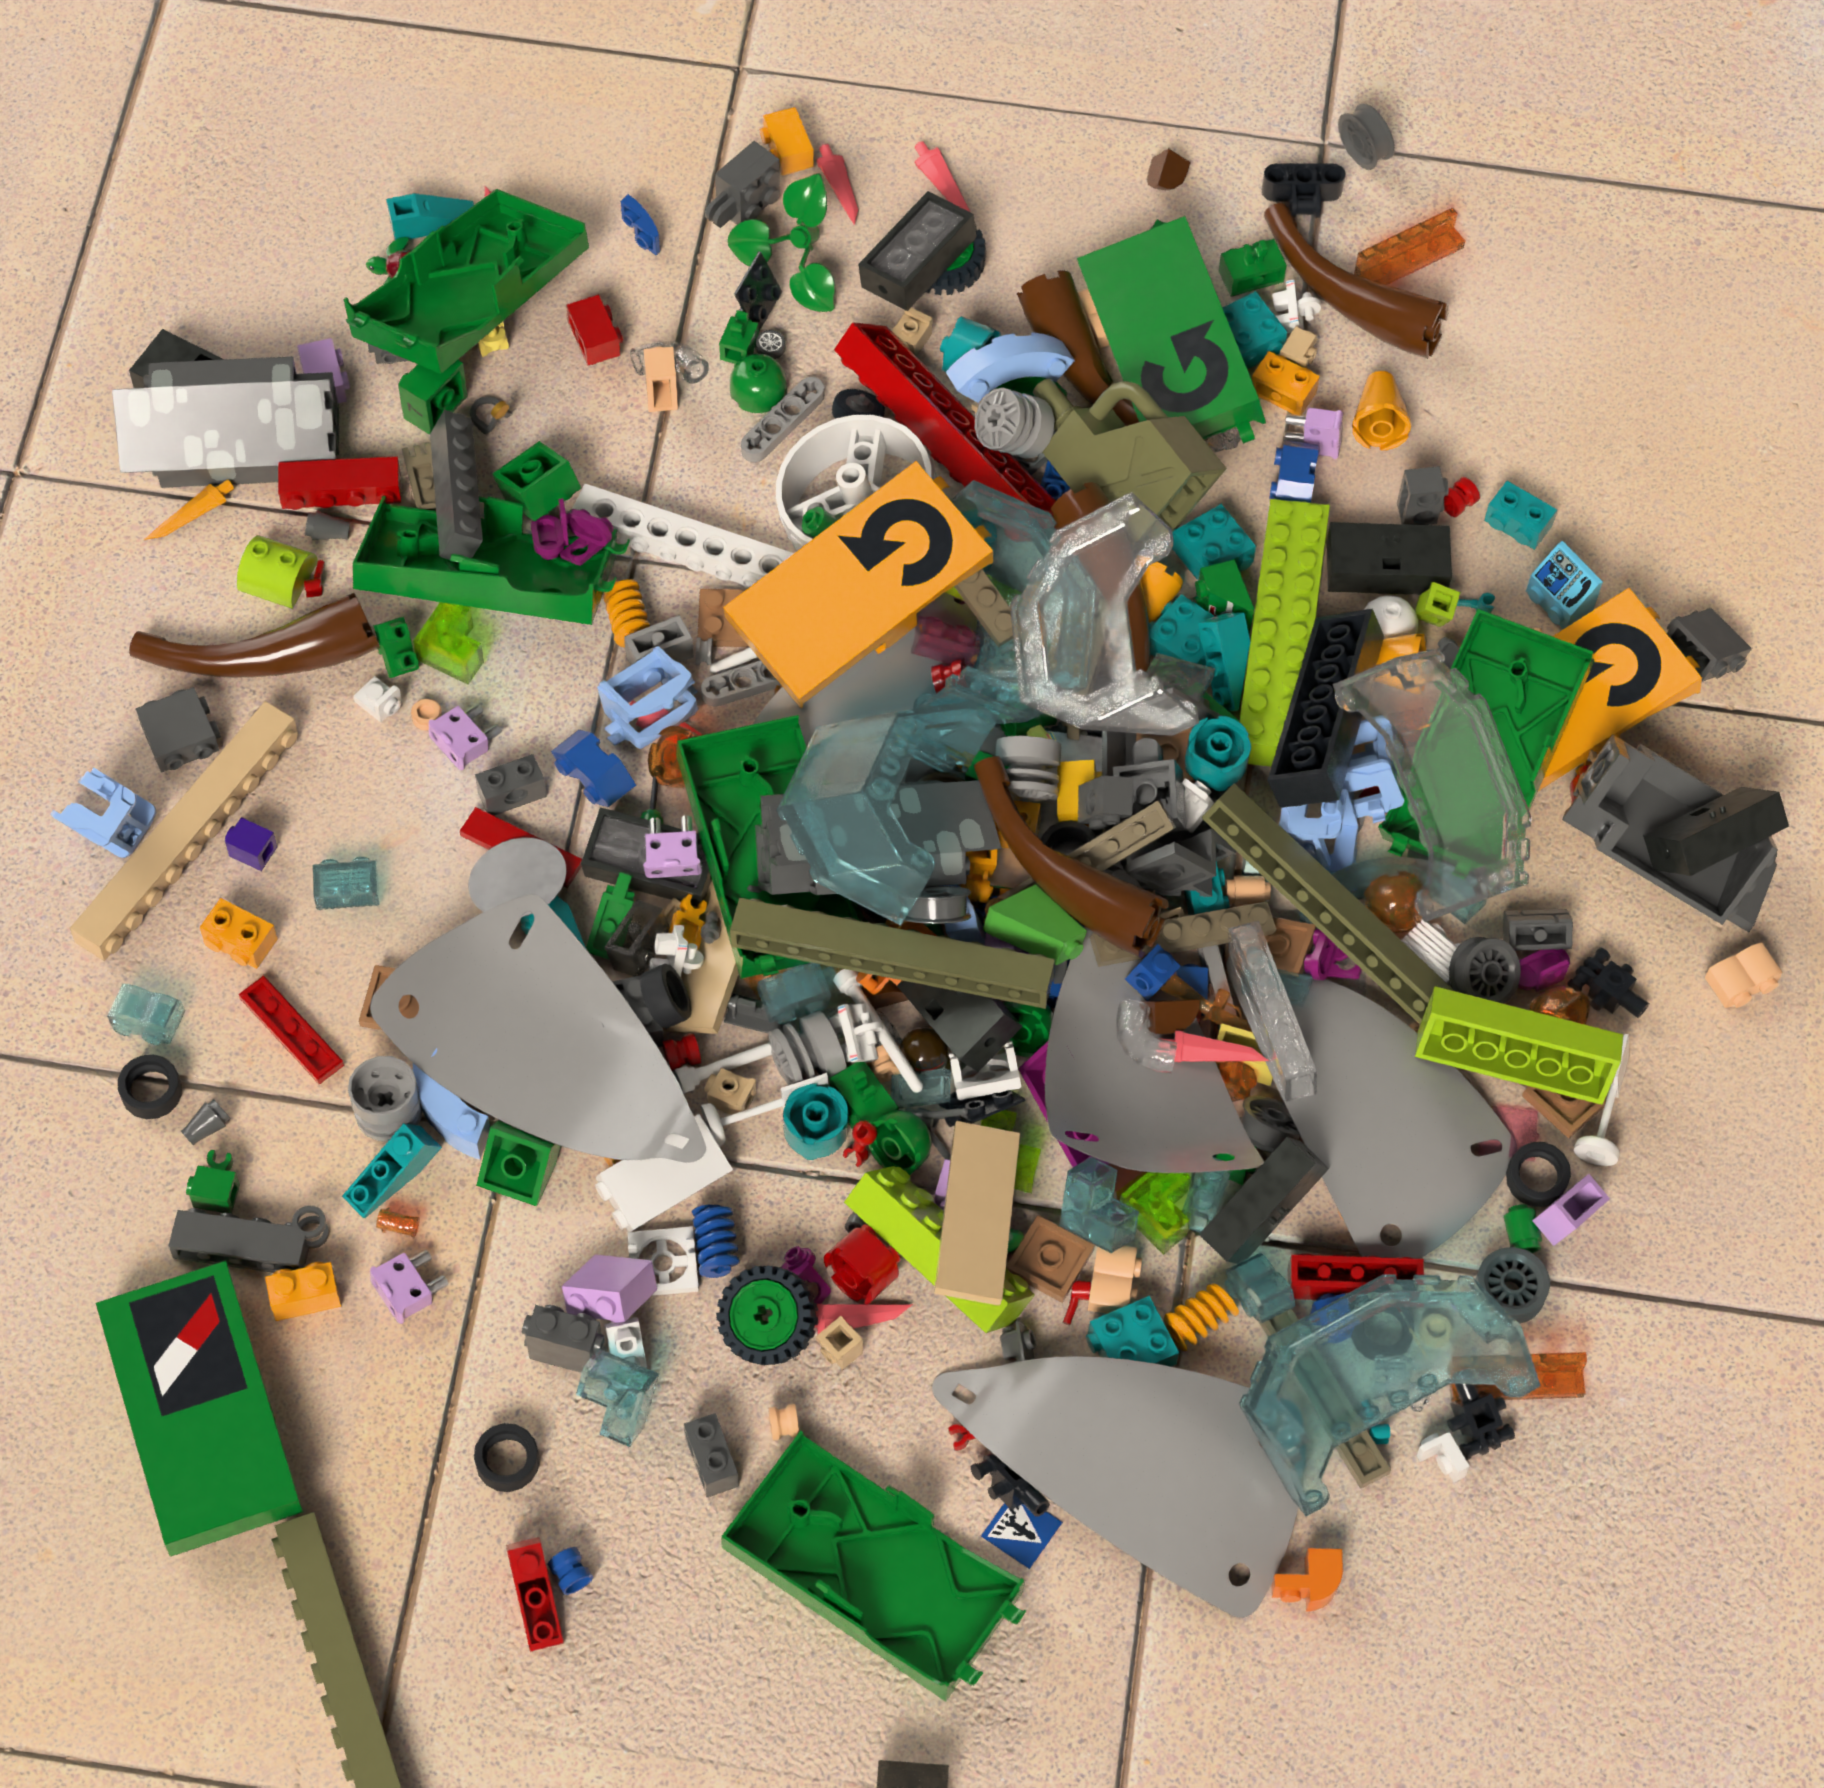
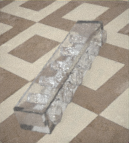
[1228,921,1317,1102]

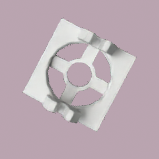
[949,1041,1021,1100]
[627,1226,698,1296]

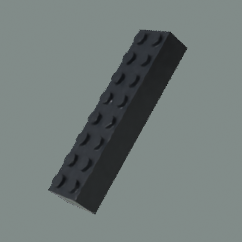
[1268,609,1384,808]

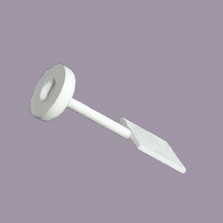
[1573,1034,1629,1166]
[701,1073,828,1147]

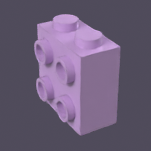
[562,1255,657,1323]

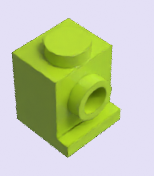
[1415,582,1461,627]

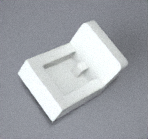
[1182,778,1214,834]

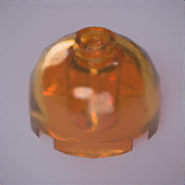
[647,726,699,789]
[1364,871,1428,934]
[1529,985,1590,1024]

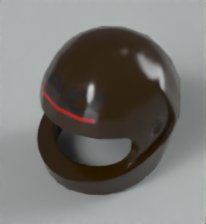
[899,1027,951,1090]

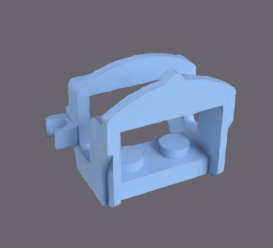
[597,646,698,749]
[1342,716,1404,823]
[50,767,156,858]
[1279,789,1359,875]

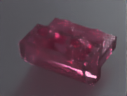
[911,615,980,670]

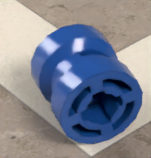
[547,1547,593,1595]

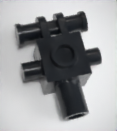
[1567,947,1650,1018]
[1447,1371,1515,1460]
[971,1453,1050,1517]

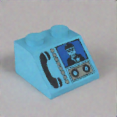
[1526,541,1603,629]

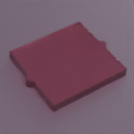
[1478,1106,1540,1161]

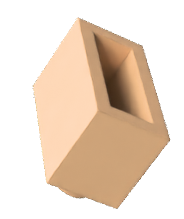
[644,346,678,412]

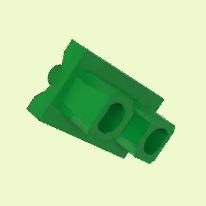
[373,617,419,678]

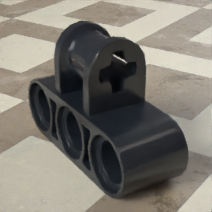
[1261,163,1346,218]

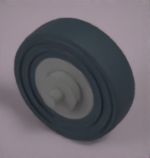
[832,389,885,419]

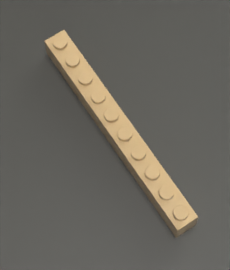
[69,701,298,961]

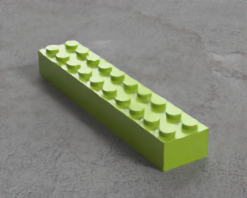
[1240,499,1330,767]

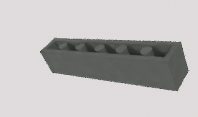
[430,410,483,563]

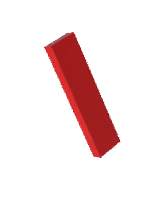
[459,807,582,888]
[239,975,344,1085]

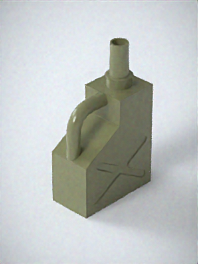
[1033,378,1227,554]

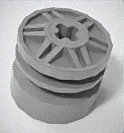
[975,388,1054,458]
[995,736,1061,803]
[768,1010,846,1085]
[348,1056,422,1142]

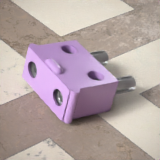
[1285,407,1343,459]
[429,703,502,770]
[643,815,702,878]
[370,1250,448,1324]

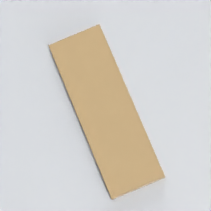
[662,881,739,1034]
[934,1121,1020,1306]

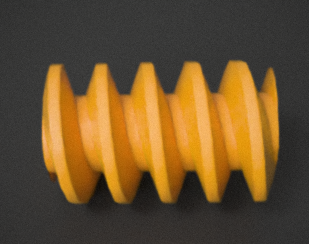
[603,579,650,648]
[1164,1283,1239,1351]

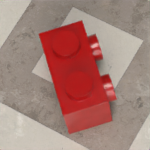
[566,294,623,366]

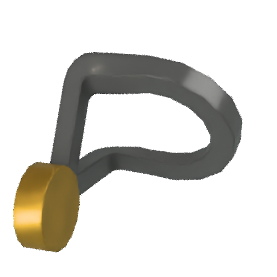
[470,397,512,434]

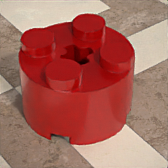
[824,1224,901,1304]

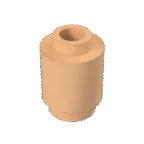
[1225,876,1271,907]

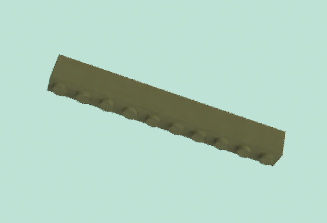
[1202,783,1454,1024]
[730,898,1055,1009]
[272,1512,402,1788]

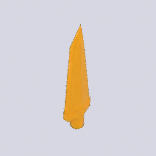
[144,479,234,540]

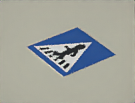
[981,1503,1063,1569]

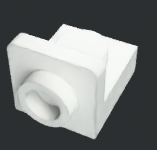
[353,676,402,723]
[1417,1432,1470,1483]

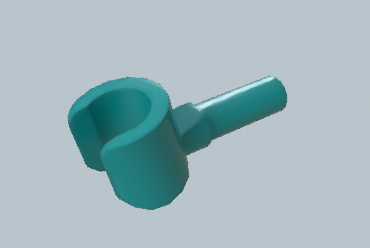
[1457,593,1495,613]
[1361,1400,1391,1444]

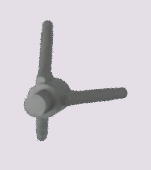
[905,1107,968,1161]

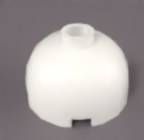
[1364,595,1419,639]

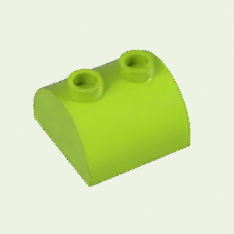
[237,535,318,609]

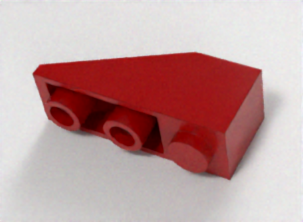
[506,1537,564,1652]

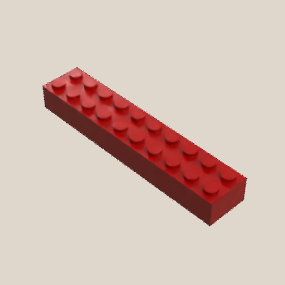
[834,322,1057,543]

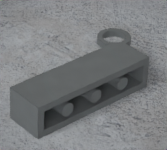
[168,1206,329,1273]

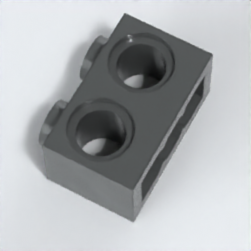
[1397,466,1449,525]
[684,1413,739,1498]

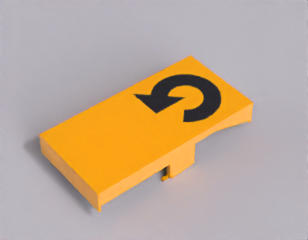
[723,461,993,709]
[1426,588,1702,791]

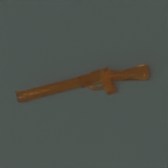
[1161,973,1252,1032]

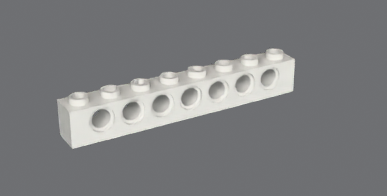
[572,483,794,589]

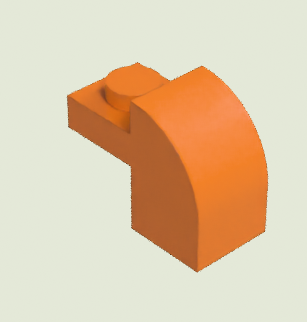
[1271,1548,1343,1612]

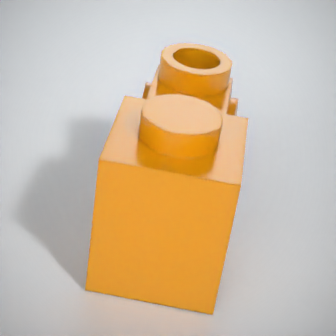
[961,849,997,903]

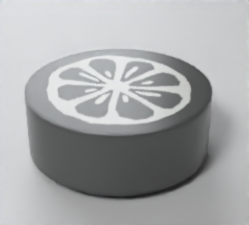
[756,330,785,359]

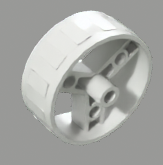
[776,415,937,551]

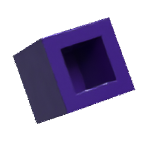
[225,817,277,872]

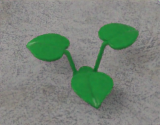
[727,173,835,312]

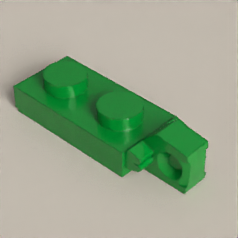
[586,872,635,961]

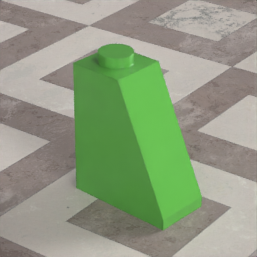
[983,884,1087,965]

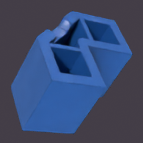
[1269,440,1319,503]
[551,730,636,807]

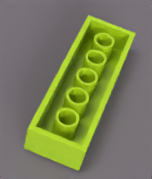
[1415,986,1623,1105]
[844,1166,1035,1333]

